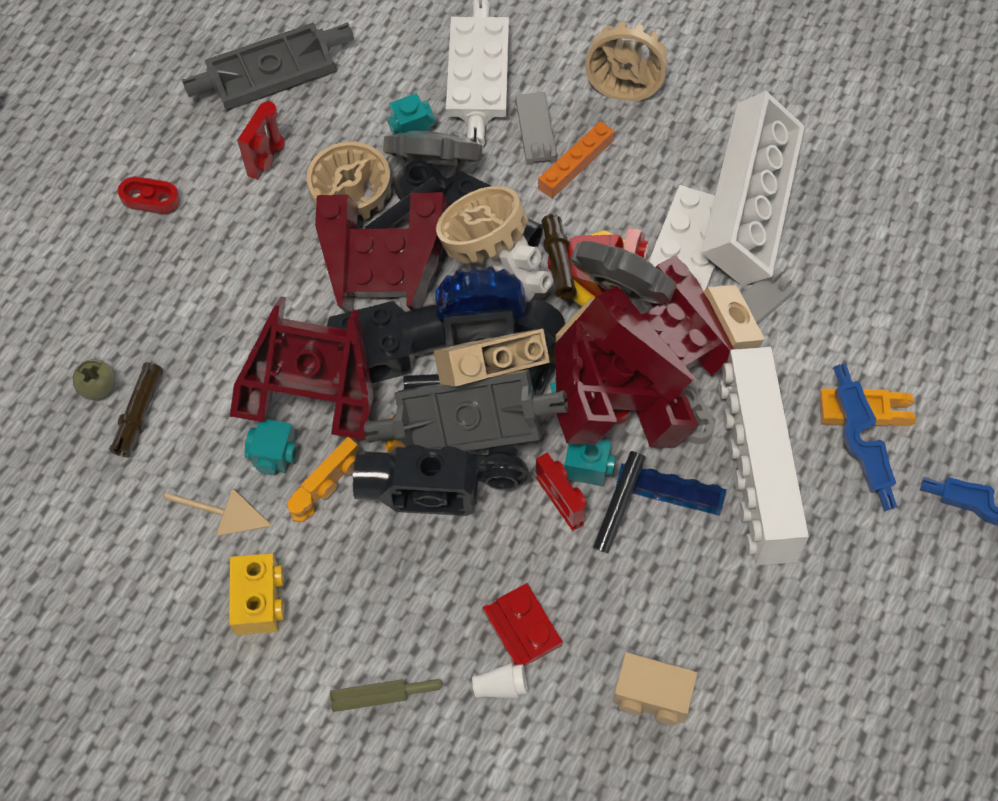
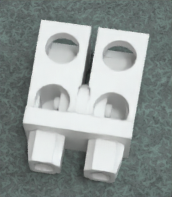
[464,236,554,302]

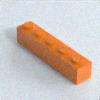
[538,121,615,199]

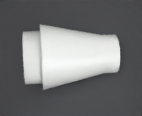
[472,662,528,699]

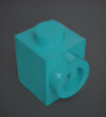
[387,93,435,134]
[244,419,298,475]
[564,440,616,486]

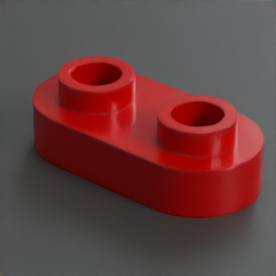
[118,176,180,214]

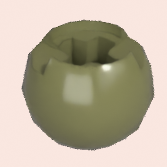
[72,359,115,401]

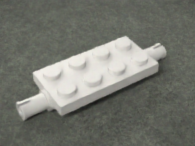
[446,0,509,147]

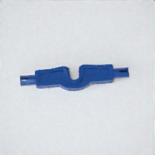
[833,363,898,512]
[920,477,998,526]

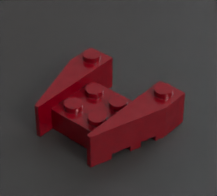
[315,192,450,313]
[577,255,735,403]
[230,296,374,440]
[555,320,699,448]

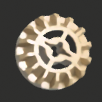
[585,22,668,102]
[307,142,391,220]
[436,186,528,264]

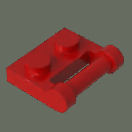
[237,101,285,180]

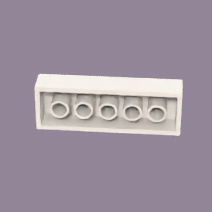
[701,91,805,285]
[718,347,809,566]

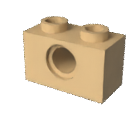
[704,285,765,350]

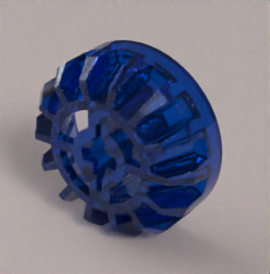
[435,266,526,323]

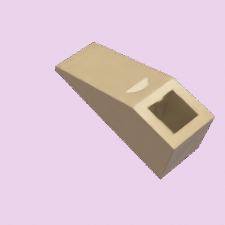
[434,329,550,386]

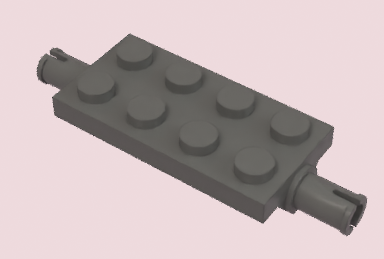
[182,22,354,110]
[364,369,569,451]

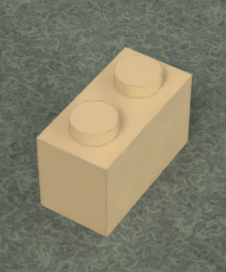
[613,652,698,726]

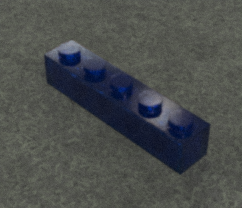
[616,463,727,516]

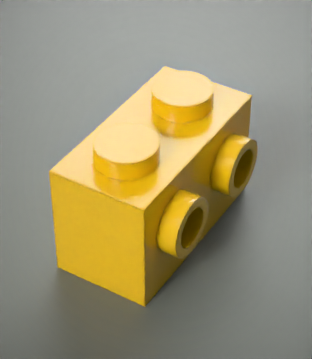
[229,553,284,635]

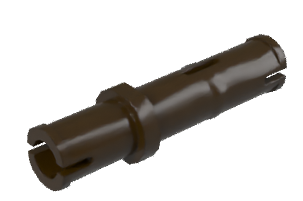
[541,214,577,300]
[109,362,164,458]

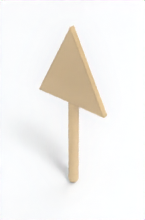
[163,488,272,536]

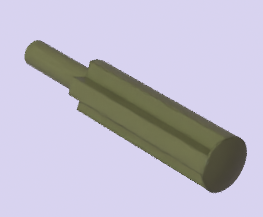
[329,679,442,712]

